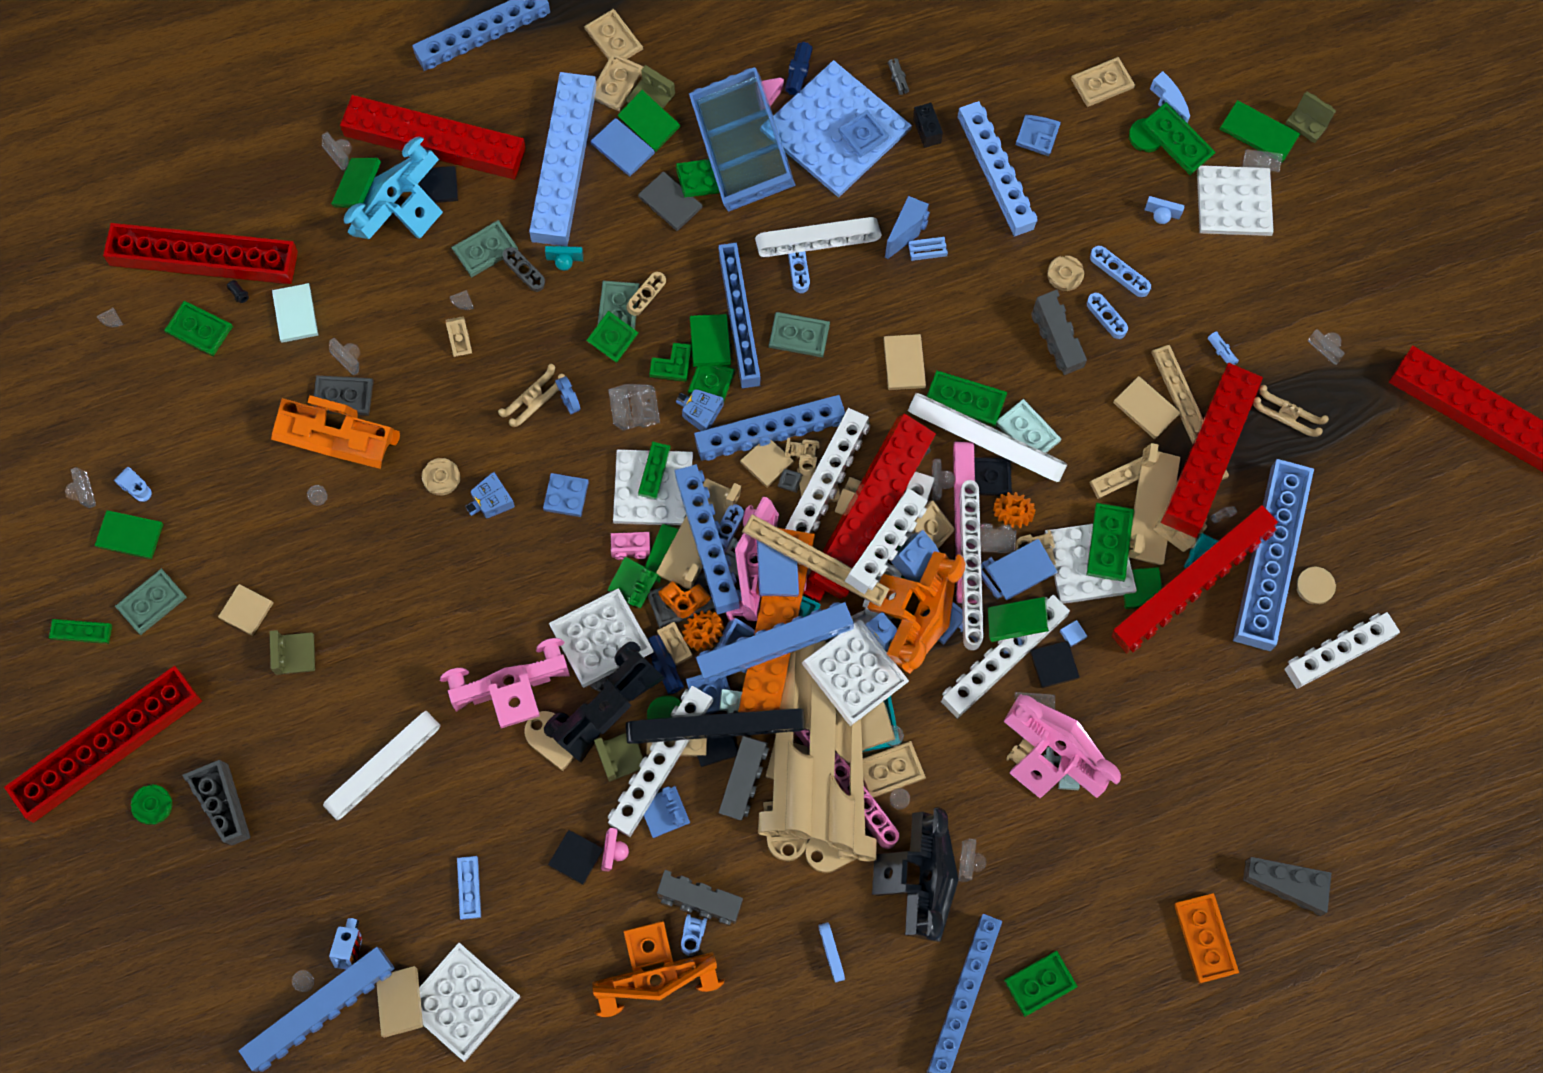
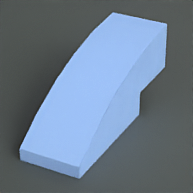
[1150,71,1190,123]

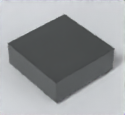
[778,469,803,493]

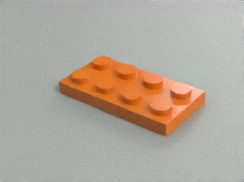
[1174,893,1239,984]

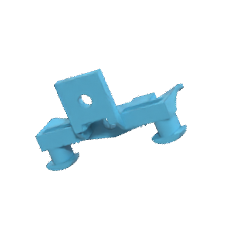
[344,137,443,239]

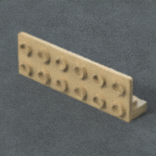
[1128,443,1180,565]
[657,479,741,590]

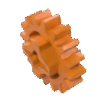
[993,492,1036,528]
[682,610,725,651]

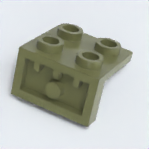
[626,65,675,108]
[1285,91,1336,143]
[270,630,315,675]
[594,733,643,782]

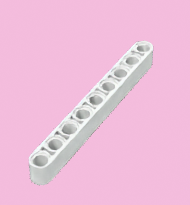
[908,393,1067,482]
[959,480,983,650]

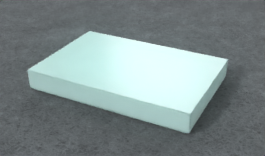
[272,283,318,343]
[996,399,1061,453]

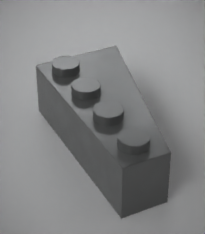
[1031,290,1087,375]
[719,736,769,821]
[182,760,251,845]
[1243,857,1332,916]
[657,870,743,926]

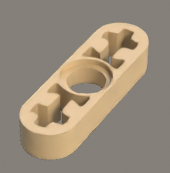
[626,272,666,316]

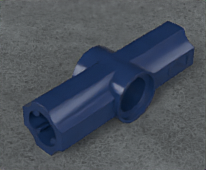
[785,42,813,96]
[647,635,684,695]

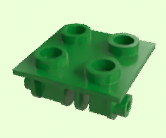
[607,556,658,609]

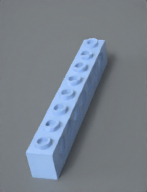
[958,101,1037,236]

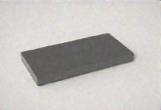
[648,570,728,629]

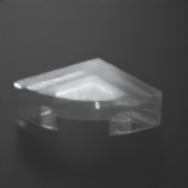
[450,290,474,310]
[97,308,123,327]
[1210,506,1237,523]

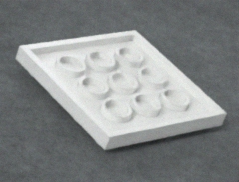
[1197,166,1273,236]
[613,450,693,526]
[1044,524,1137,604]
[549,588,653,688]
[801,619,909,726]
[419,943,521,1062]

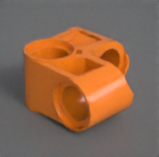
[658,581,711,618]

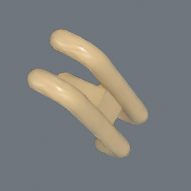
[498,364,565,427]
[1253,385,1329,437]

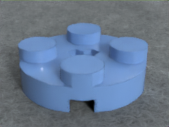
[555,376,581,415]

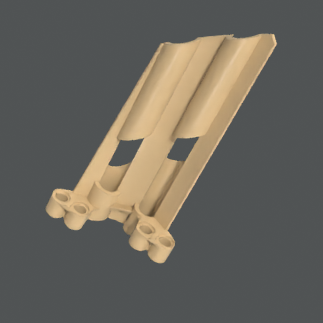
[758,640,877,861]

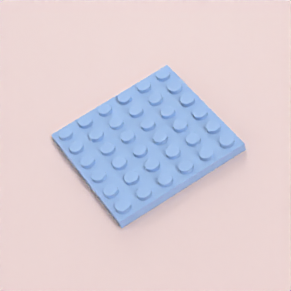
[760,60,912,197]

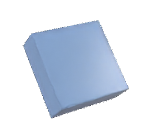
[1060,620,1087,647]

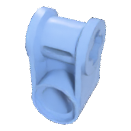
[114,466,152,502]
[681,914,707,956]

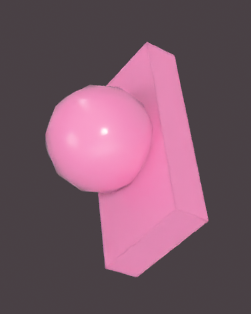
[601,828,629,872]

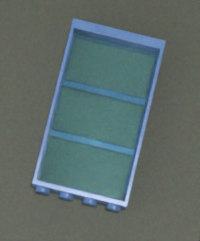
[689,67,796,212]

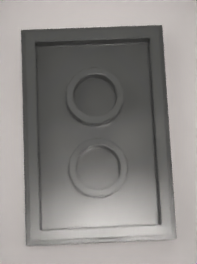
[638,171,702,231]
[312,375,373,416]

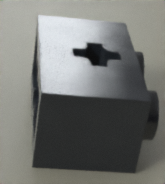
[913,103,943,148]

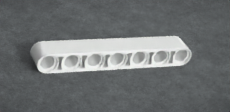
[755,217,882,257]
[323,711,441,820]

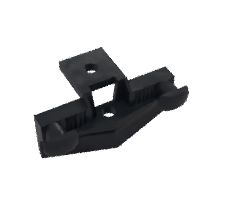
[544,641,665,763]
[872,807,959,942]

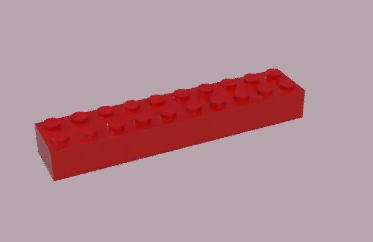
[340,95,526,180]
[103,223,298,284]
[1389,345,1543,472]
[1160,363,1263,538]
[807,413,936,599]
[1111,505,1278,654]
[4,665,203,823]

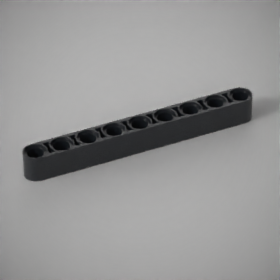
[626,708,805,744]

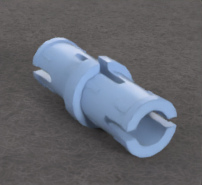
[1207,331,1239,365]

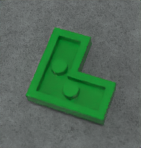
[649,343,692,382]

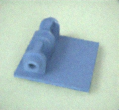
[644,786,690,838]

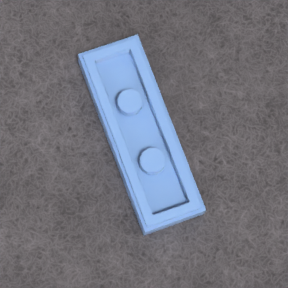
[457,856,481,920]

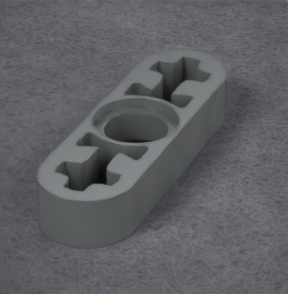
[503,247,545,292]

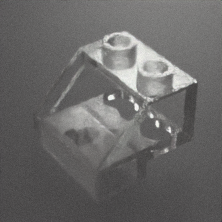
[608,384,660,431]

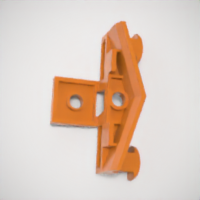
[271,395,400,469]
[867,551,966,674]
[592,921,725,1017]

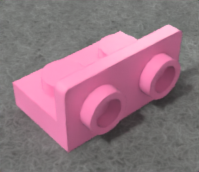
[611,532,650,560]

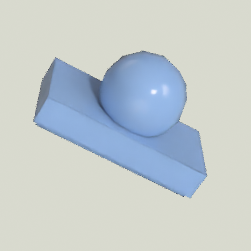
[1145,196,1184,224]

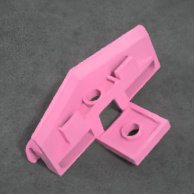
[726,497,809,621]
[440,638,570,728]
[1004,694,1121,798]

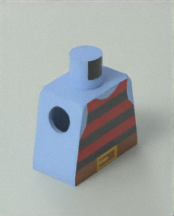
[329,918,362,970]

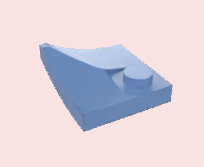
[1015,115,1061,156]

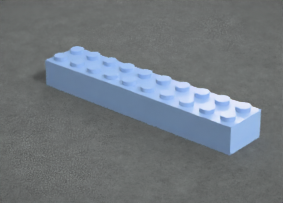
[530,72,596,247]
[1233,459,1314,651]

